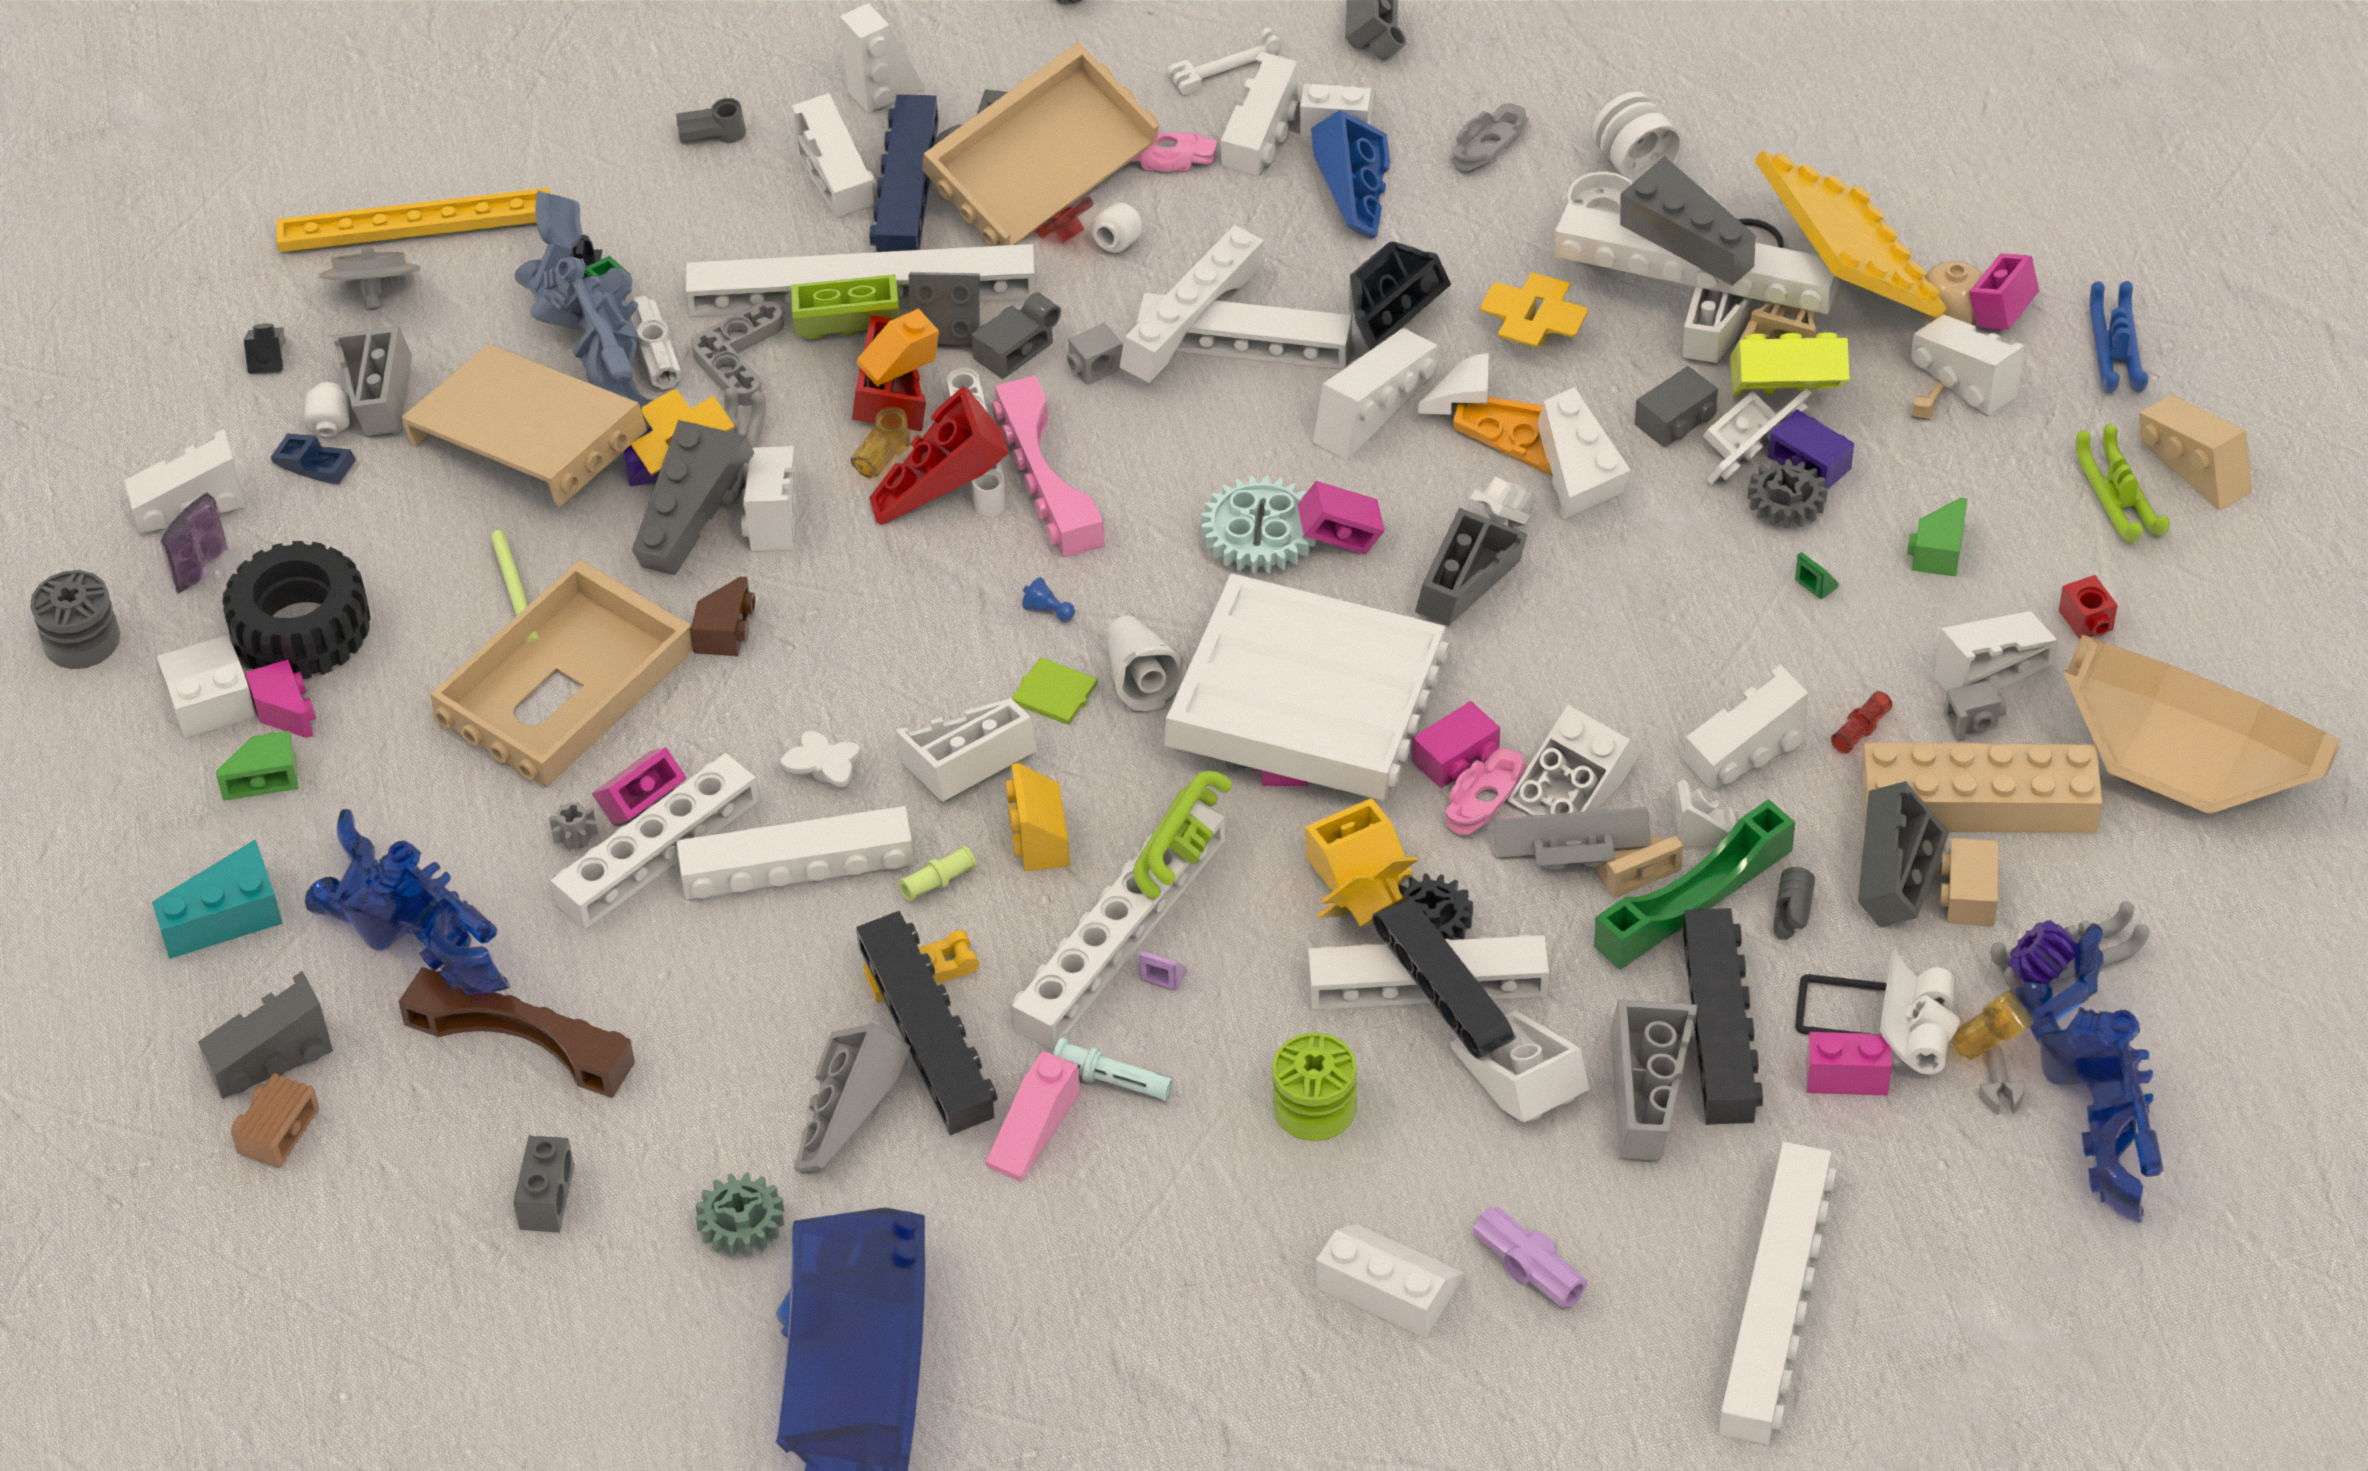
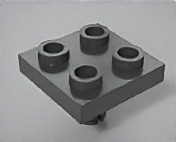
[908,272,980,345]

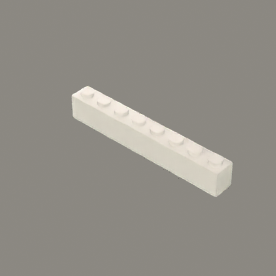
[1555,204,1839,314]
[1719,1142,1837,1445]

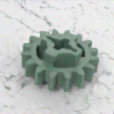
[695,1172,785,1256]

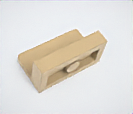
[1592,835,1683,898]

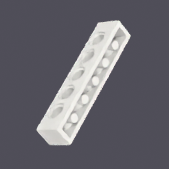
[550,753,759,930]

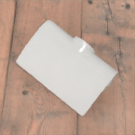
[1880,948,1960,1075]

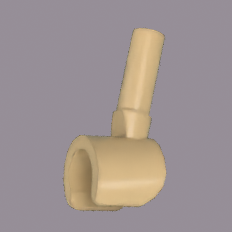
[1912,382,1944,419]

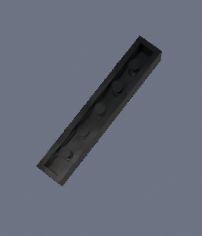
[1682,908,1763,1125]
[856,910,998,1135]

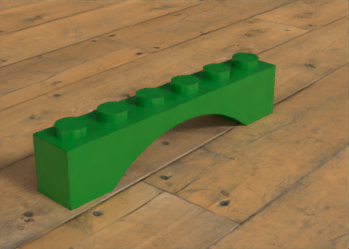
[1594,799,1795,970]

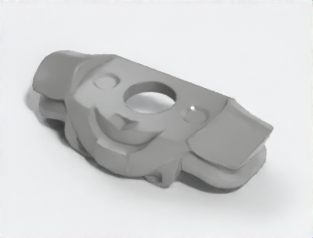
[1451,103,1529,171]

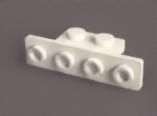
[1703,388,1812,485]

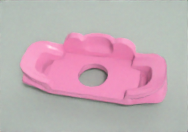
[1130,132,1217,172]
[1445,748,1527,835]

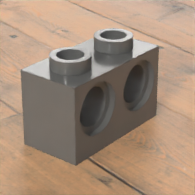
[513,1135,575,1233]

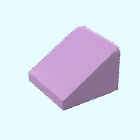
[1139,951,1186,990]

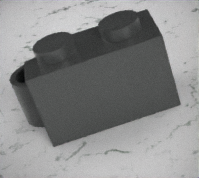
[1345,0,1406,61]
[972,292,1061,379]

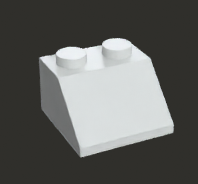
[1300,84,1375,137]

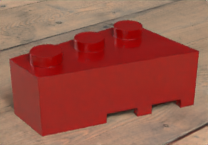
[852,315,926,431]

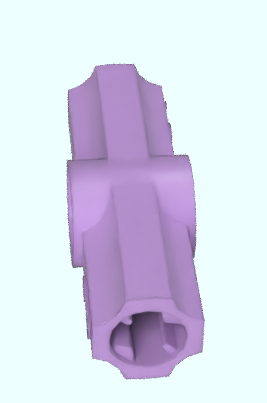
[1473,1207,1587,1308]

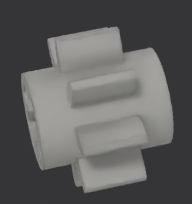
[549,802,598,850]

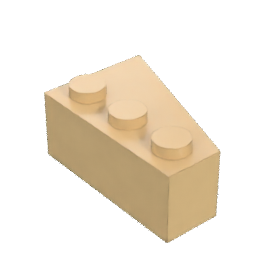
[2139,394,2252,510]

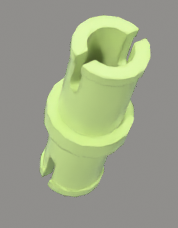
[898,846,976,902]

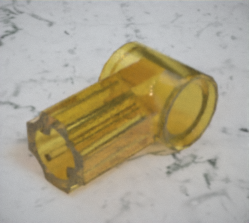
[851,407,910,479]
[1953,989,2035,1061]

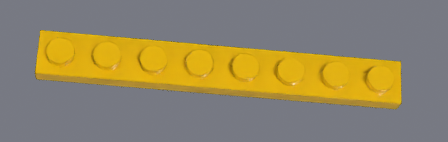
[276,187,550,252]

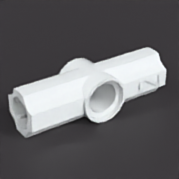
[627,295,682,390]

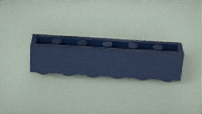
[870,95,939,252]

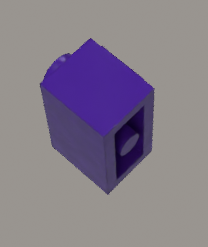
[1768,409,1855,489]

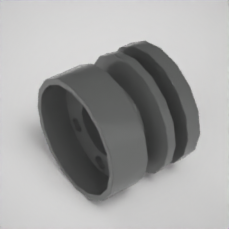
[30,570,120,669]

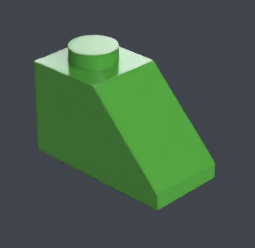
[1907,498,1968,577]
[216,731,299,801]

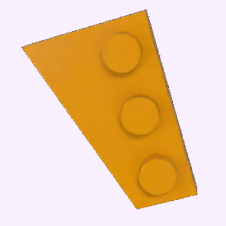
[1453,396,1552,476]

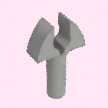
[1979,1045,2025,1115]

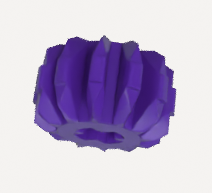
[2008,920,2077,989]

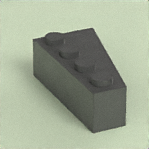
[1620,156,1756,286]
[632,420,755,575]

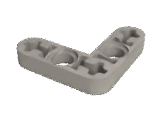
[692,301,784,406]

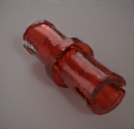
[1831,691,1893,754]

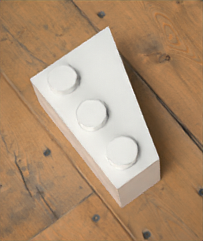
[1537,387,1631,520]

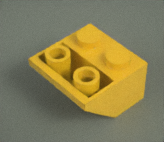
[1005,763,1070,872]
[1305,798,1412,891]

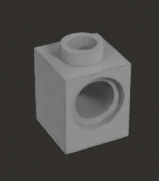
[1066,323,1123,385]

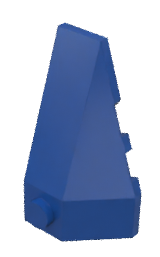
[1311,110,1390,239]

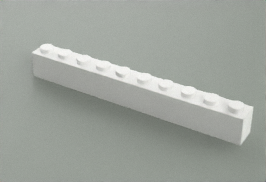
[686,244,1036,317]

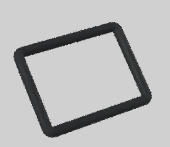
[1795,974,1887,1034]

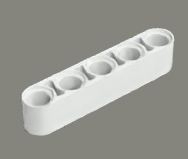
[947,368,1006,516]

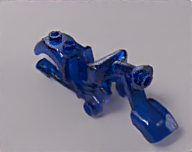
[305,809,510,996]
[2009,923,2163,1223]

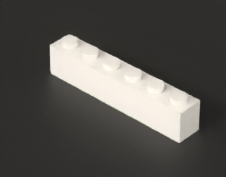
[1137,293,1352,370]
[676,806,914,900]
[1308,935,1549,1010]

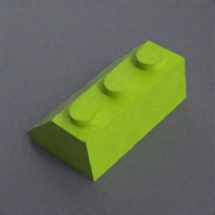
[791,274,900,339]

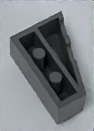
[1415,508,1528,625]
[198,971,333,1099]

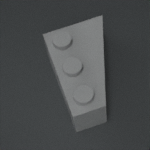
[332,326,412,436]

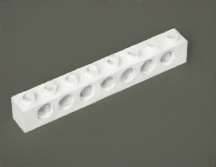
[1011,803,1225,1050]

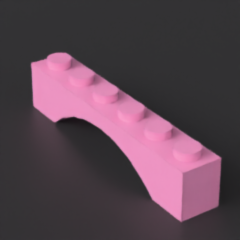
[991,375,1105,558]

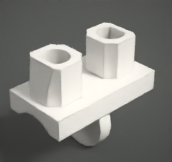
[1470,476,1531,526]

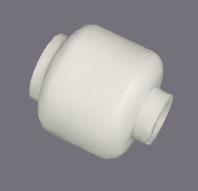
[1091,202,1143,253]
[304,382,351,438]

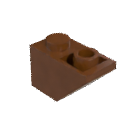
[691,576,755,656]

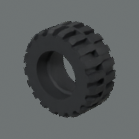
[222,541,371,679]

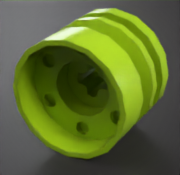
[1272,1032,1357,1141]

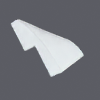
[1419,353,1489,415]

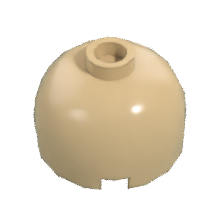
[1920,261,1983,325]

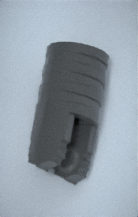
[1773,867,1815,940]

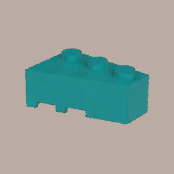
[152,839,283,959]

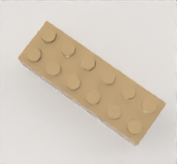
[1861,742,2103,833]

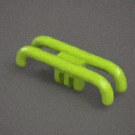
[2076,424,2170,543]
[1133,770,1232,899]

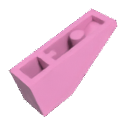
[986,1051,1080,1182]

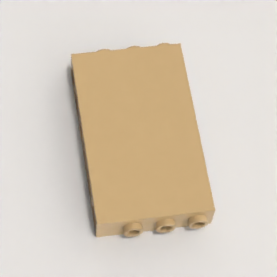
[922,42,1159,246]
[401,344,647,506]

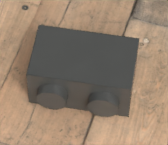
[1635,366,1718,448]

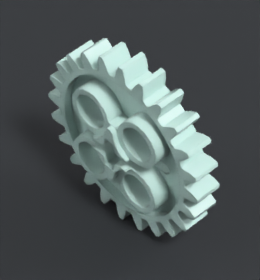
[1201,476,1316,574]

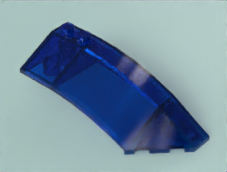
[775,1207,925,1471]

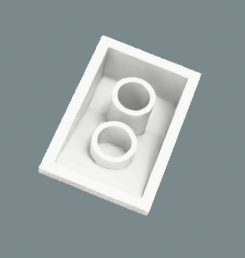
[156,635,256,738]
[1450,1010,1590,1123]

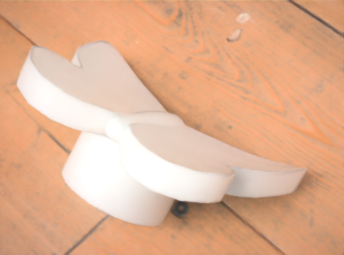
[781,731,860,787]

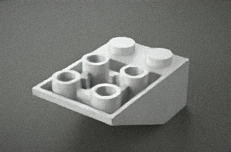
[1507,705,1641,816]

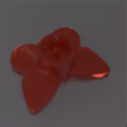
[1036,196,1094,243]

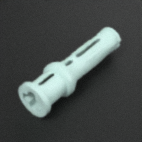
[1053,1037,1174,1101]

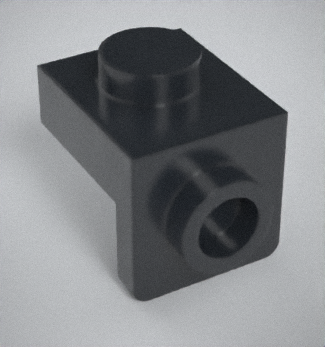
[244,323,285,374]

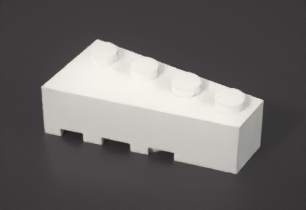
[1313,328,1438,460]

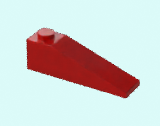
[869,386,1009,525]

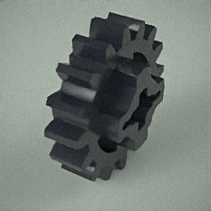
[1398,873,1473,940]

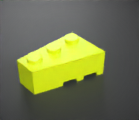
[1730,333,1850,397]

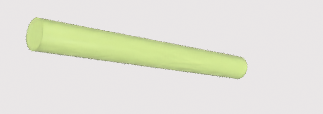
[491,530,539,643]

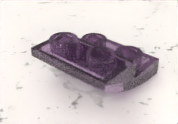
[160,492,228,594]

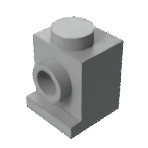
[1944,680,2006,742]

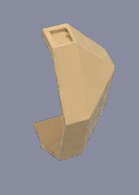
[2062,635,2343,814]

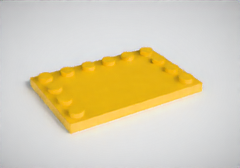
[1754,150,1947,318]

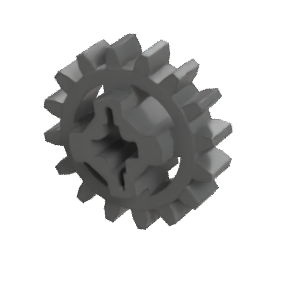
[1747,459,1828,528]

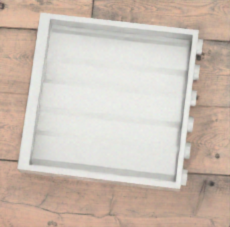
[1164,573,1449,801]

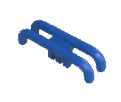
[2090,281,2149,393]

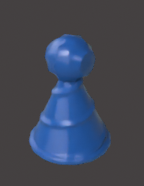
[1022,577,1075,622]

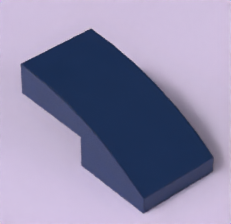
[270,433,356,484]

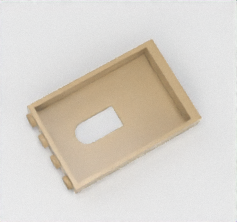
[430,559,694,788]

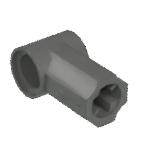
[676,98,746,143]

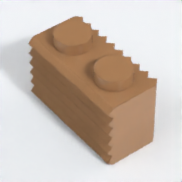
[231,1073,319,1168]

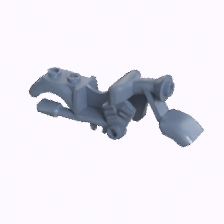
[514,191,653,409]

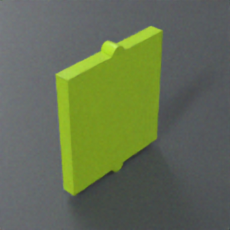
[1011,657,1098,725]

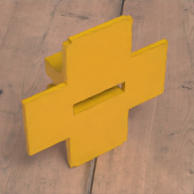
[1480,272,1588,348]
[631,389,735,476]
[1317,857,1418,927]

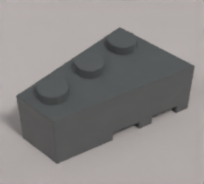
[1858,781,1949,927]

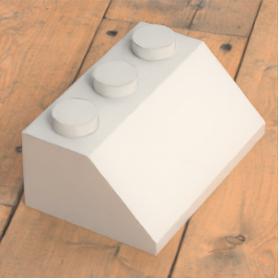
[1316,1223,1465,1338]

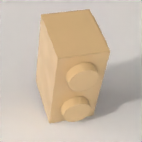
[1940,838,1998,926]

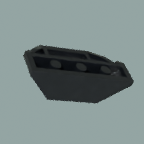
[1349,241,1452,350]

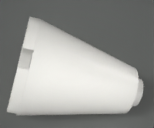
[1106,616,1187,712]

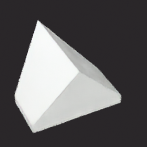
[1669,779,1736,847]

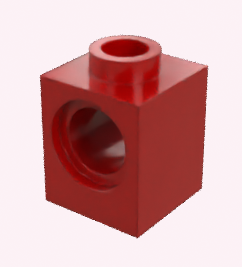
[2059,575,2118,640]

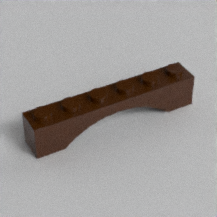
[398,967,635,1098]

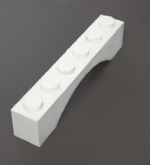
[1119,225,1264,383]

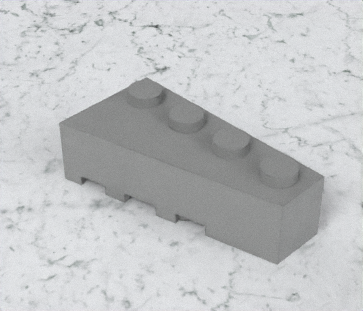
[1610,1000,1697,1161]

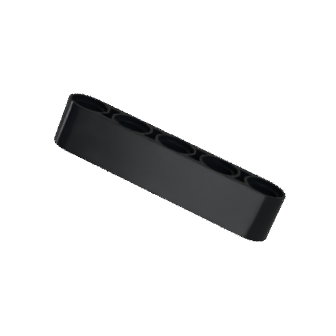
[1372,895,1514,1059]

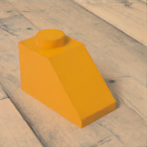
[857,309,939,386]

